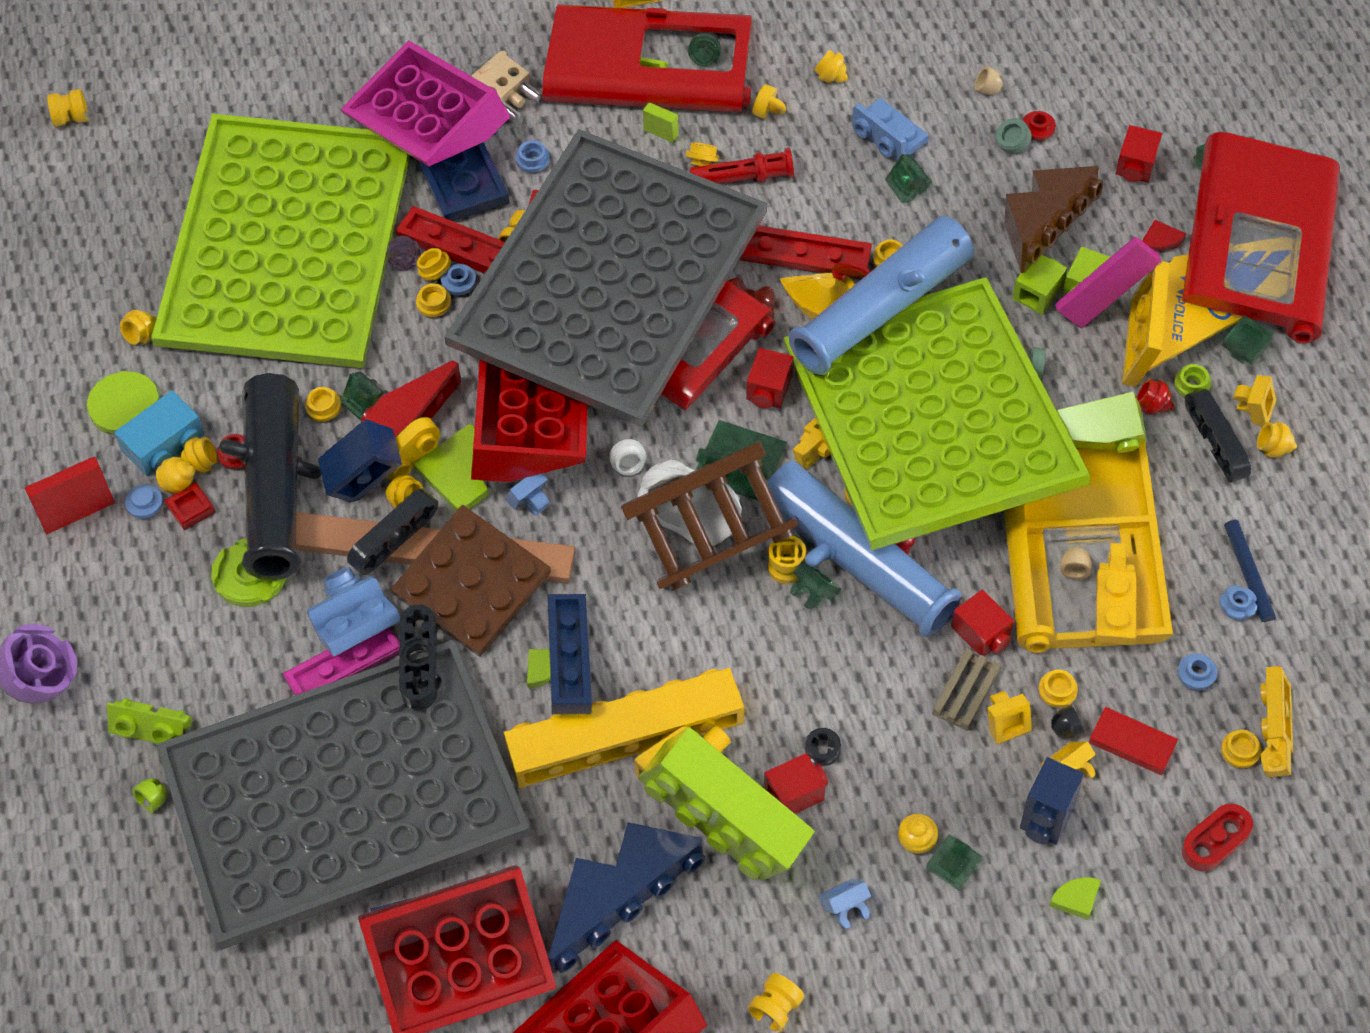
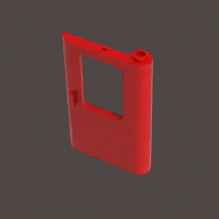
[542,4,752,113]

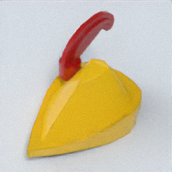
[779,262,871,320]

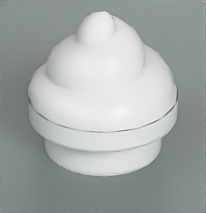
[609,439,647,476]

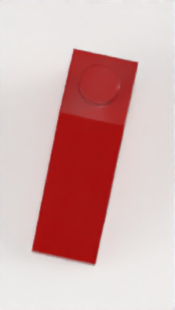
[361,360,461,438]

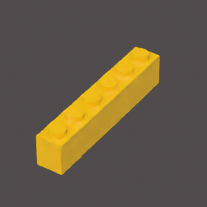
[504,667,745,788]

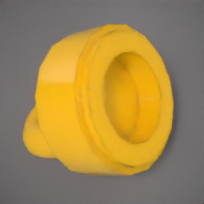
[752,84,786,120]

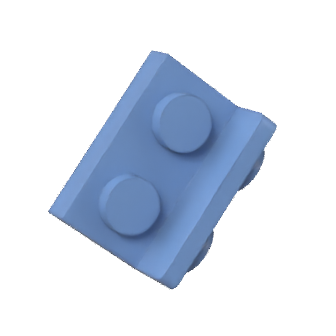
[852,98,929,163]
[307,576,400,657]

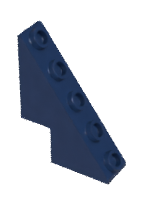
[548,822,706,973]

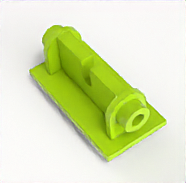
[107,698,192,744]

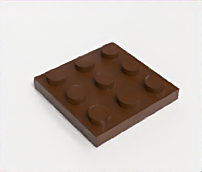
[390,504,551,657]

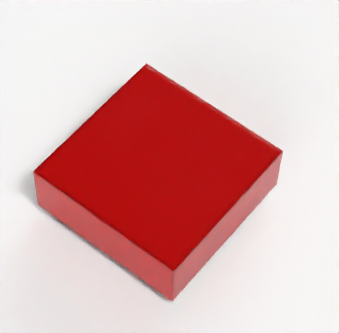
[164,482,216,530]

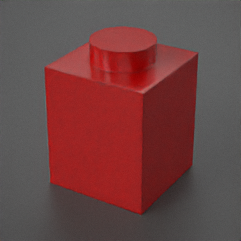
[1115,125,1163,183]
[746,347,794,409]
[951,589,1014,656]
[764,753,828,814]

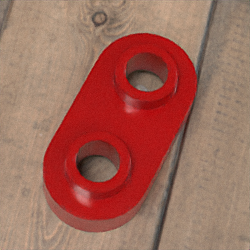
[1182,804,1253,871]

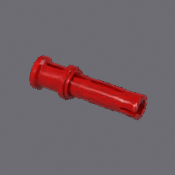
[689,147,794,184]

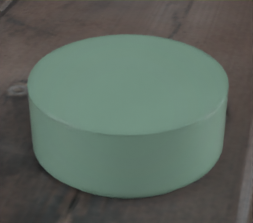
[996,118,1032,154]
[1029,347,1046,382]

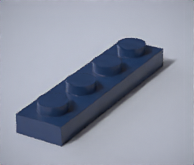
[548,594,592,714]

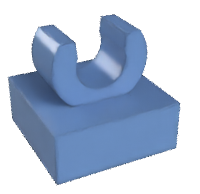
[505,474,550,516]
[818,878,871,929]

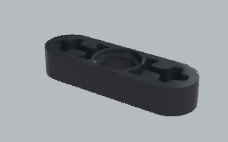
[1185,388,1251,483]
[347,489,439,575]
[399,605,437,710]

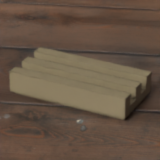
[932,648,1001,731]

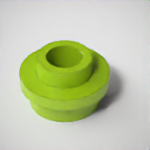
[1174,364,1211,397]

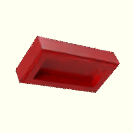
[1089,707,1178,776]

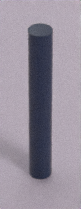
[1224,520,1276,622]

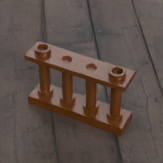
[621,440,799,591]

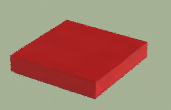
[24,456,115,535]

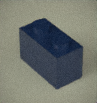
[318,419,402,502]
[1020,757,1085,845]

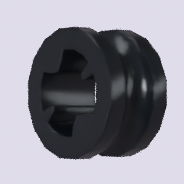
[805,728,841,766]

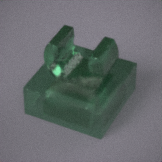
[885,154,932,203]
[1222,315,1275,365]
[341,371,389,421]
[790,561,841,609]
[926,834,983,891]

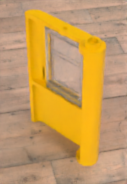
[1004,442,1173,653]

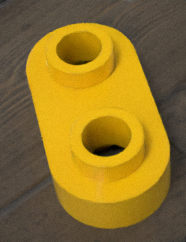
[385,417,441,480]

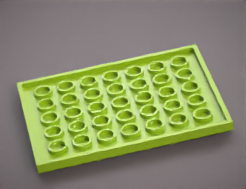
[151,113,410,368]
[783,277,1090,551]

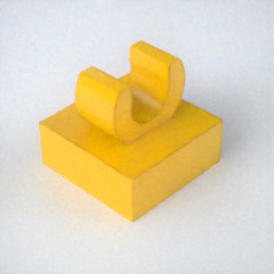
[1233,375,1277,427]
[987,691,1032,744]
[1041,741,1096,778]

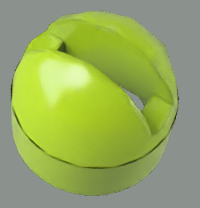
[132,778,168,814]

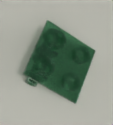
[696,420,787,501]

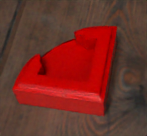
[1142,220,1186,252]

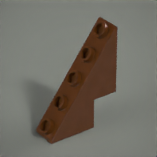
[1004,166,1103,273]

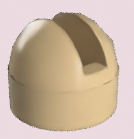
[974,66,1003,95]
[1060,547,1092,580]

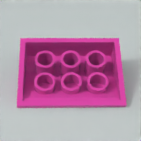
[340,40,510,166]

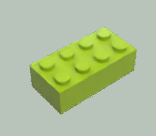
[637,726,815,881]

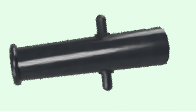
[219,373,321,581]

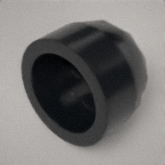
[1051,705,1084,739]

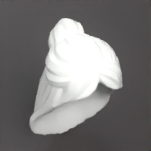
[638,460,742,546]

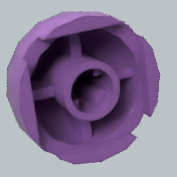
[0,624,77,704]

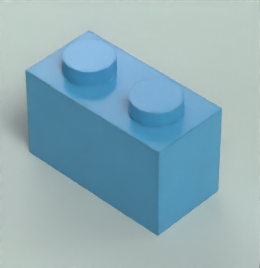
[114,390,205,477]

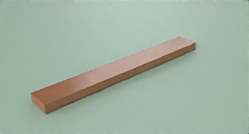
[296,512,576,584]

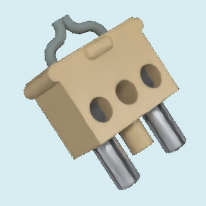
[467,51,543,123]

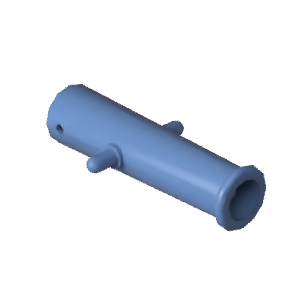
[789,216,974,375]
[759,460,961,637]

